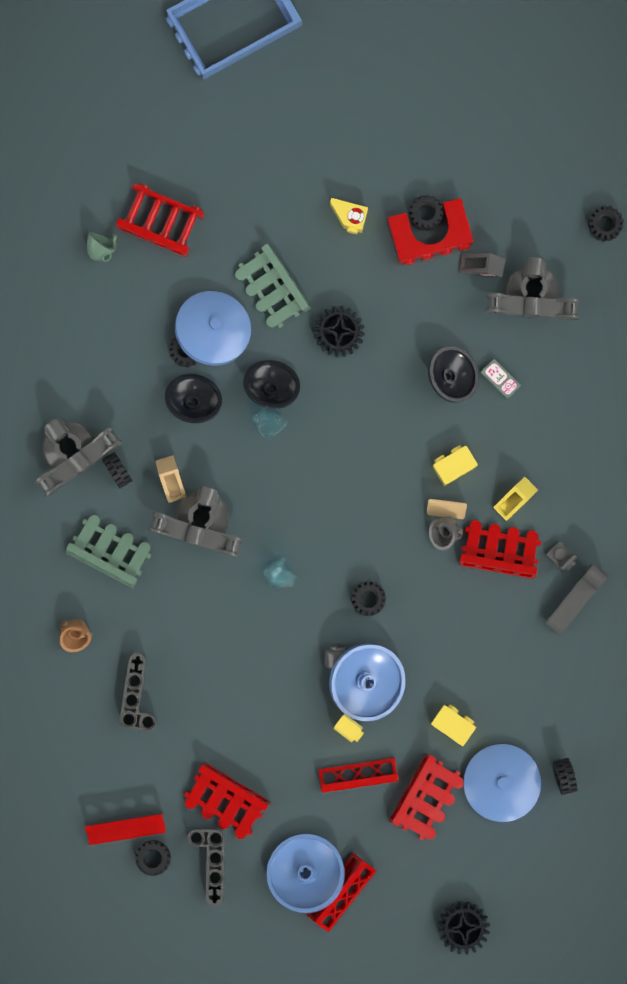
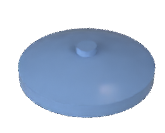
[175,291,251,366]
[329,643,405,721]
[463,744,541,822]
[267,834,345,913]

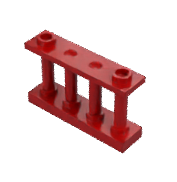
[116,183,205,258]

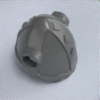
[429,516,463,550]

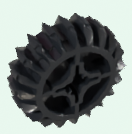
[314,306,365,358]
[438,901,490,955]

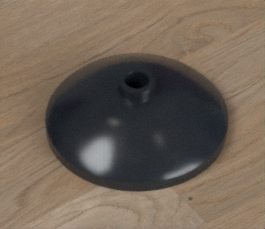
[428,346,479,403]
[243,360,300,409]
[165,374,222,423]

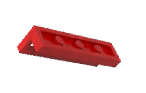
[318,758,399,793]
[85,813,166,845]
[305,852,376,933]

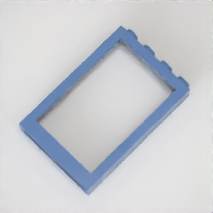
[165,0,302,80]

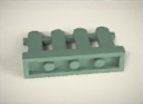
[235,244,312,328]
[66,515,152,589]

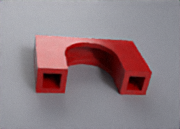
[387,198,474,266]

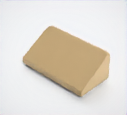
[426,499,467,519]

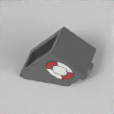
[459,253,505,278]

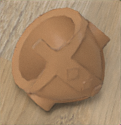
[60,618,92,653]

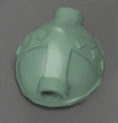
[86,231,117,262]

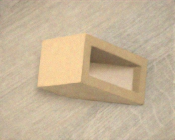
[155,455,186,503]

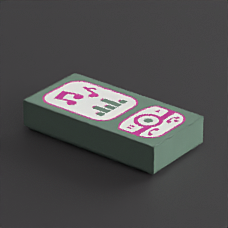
[480,359,521,399]

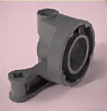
[485,257,580,320]
[35,418,123,497]
[148,486,244,558]

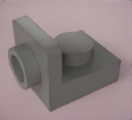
[546,541,577,571]

